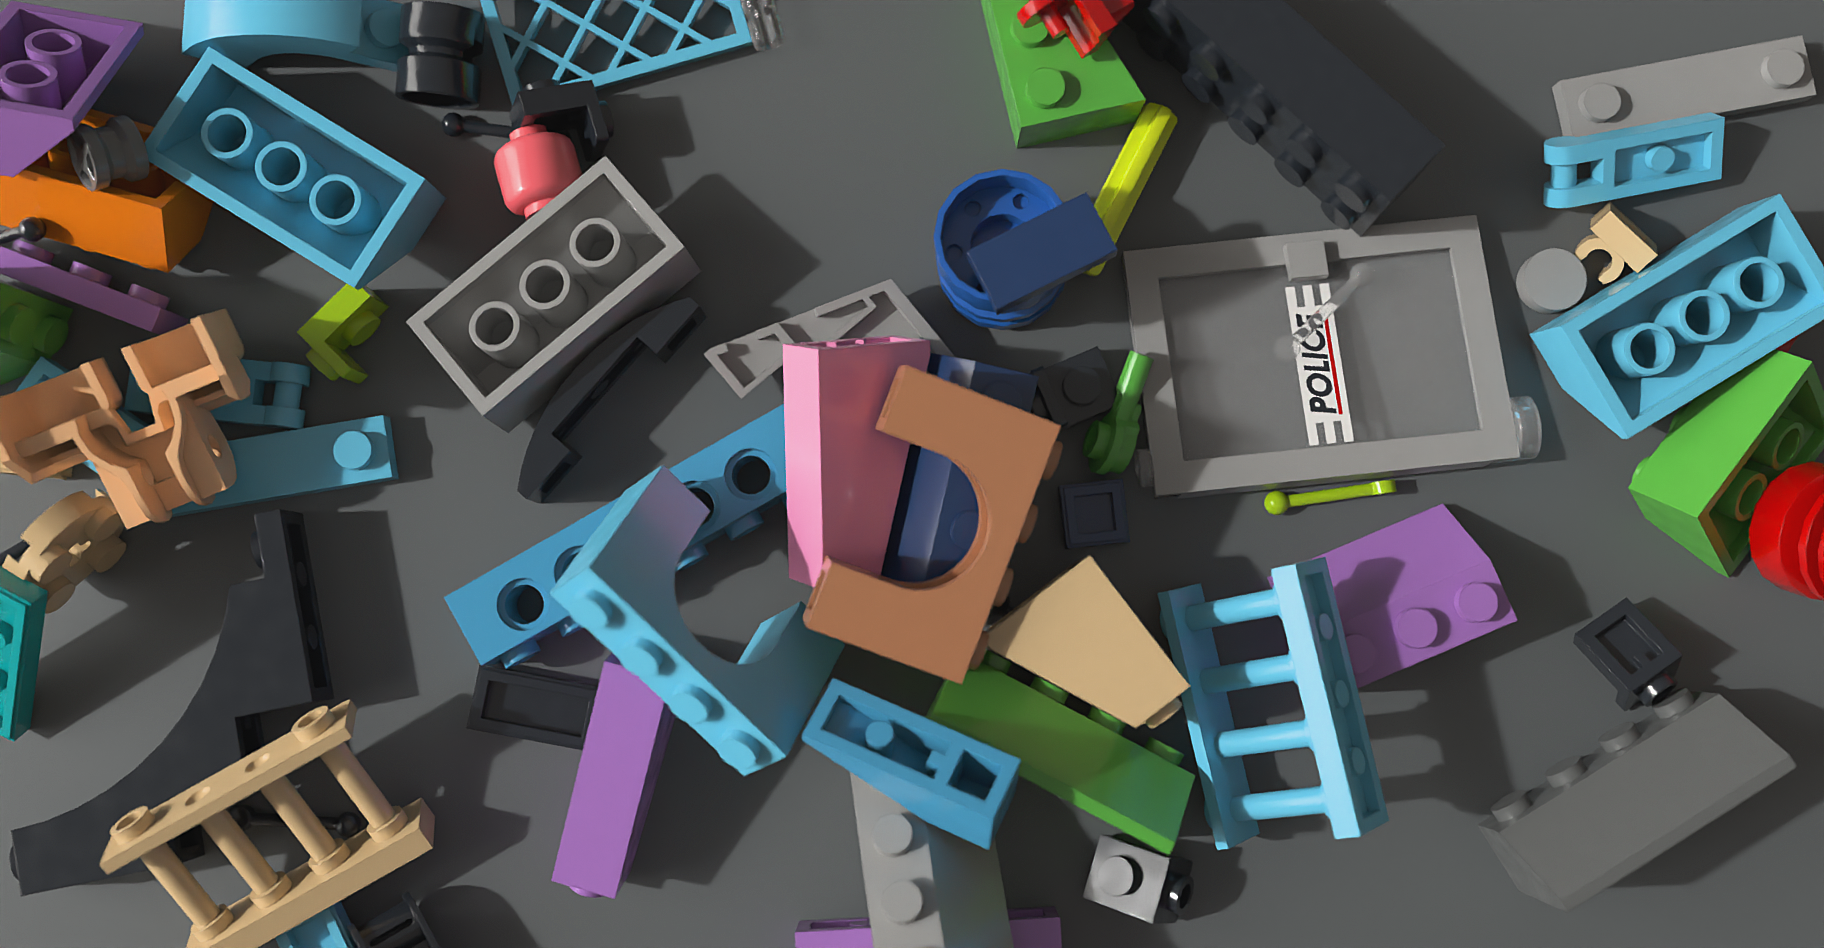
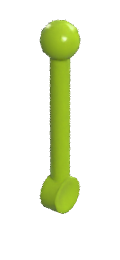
[1264,479,1397,515]

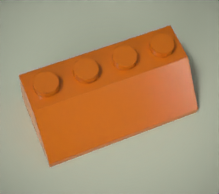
[0,109,214,273]

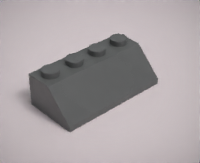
[1478,688,1797,913]

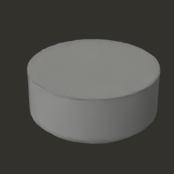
[1516,248,1587,314]

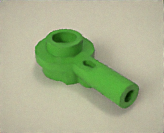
[1083,350,1154,475]

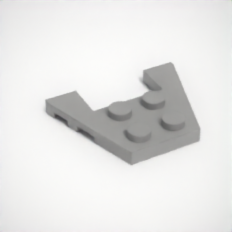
[704,279,955,399]

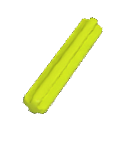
[1083,102,1177,276]

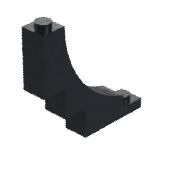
[9,509,334,896]

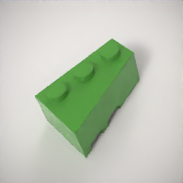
[981,0,1146,149]

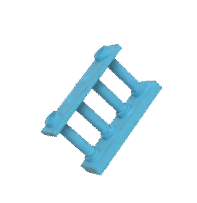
[1157,557,1389,850]

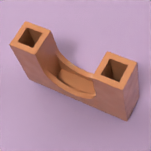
[802,366,1063,684]

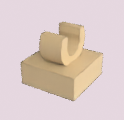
[1575,201,1658,284]

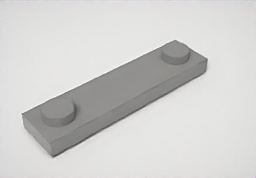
[1552,35,1817,137]

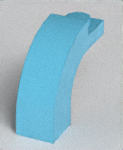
[181,0,409,72]

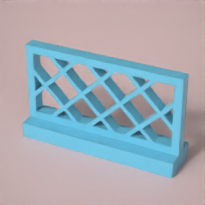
[480,0,753,106]

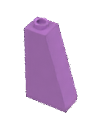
[551,653,676,899]

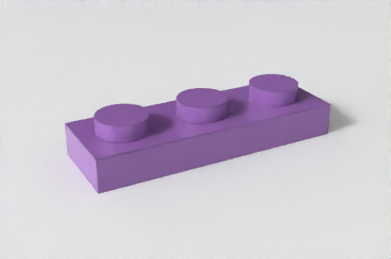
[0,240,189,335]

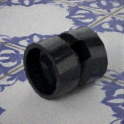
[395,1,485,109]

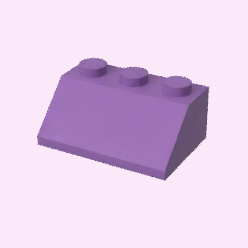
[0,0,144,177]
[1267,504,1517,689]

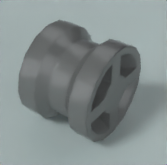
[66,115,150,192]

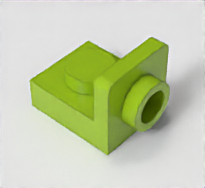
[297,284,389,384]

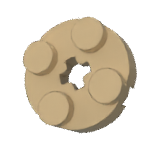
[2,489,127,614]

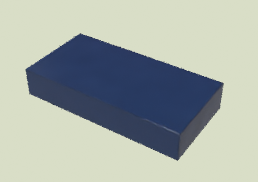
[966,192,1118,315]

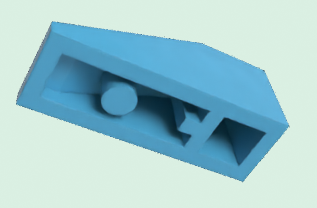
[802,678,1021,850]

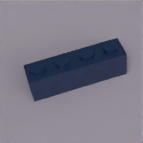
[881,353,1039,582]

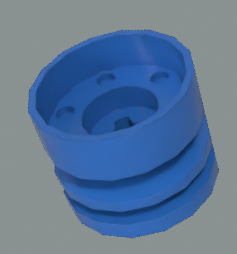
[933,169,1065,330]

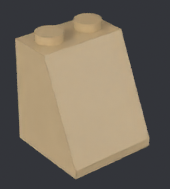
[985,556,1190,729]

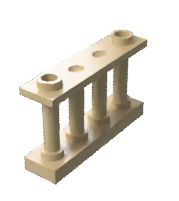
[99,699,435,948]

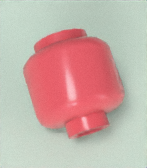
[494,124,583,221]

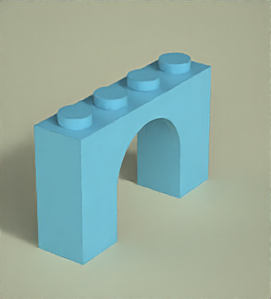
[549,464,845,776]

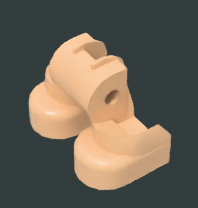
[0,308,250,529]

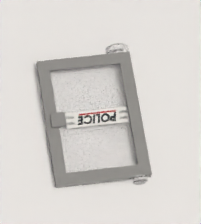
[1121,215,1542,499]

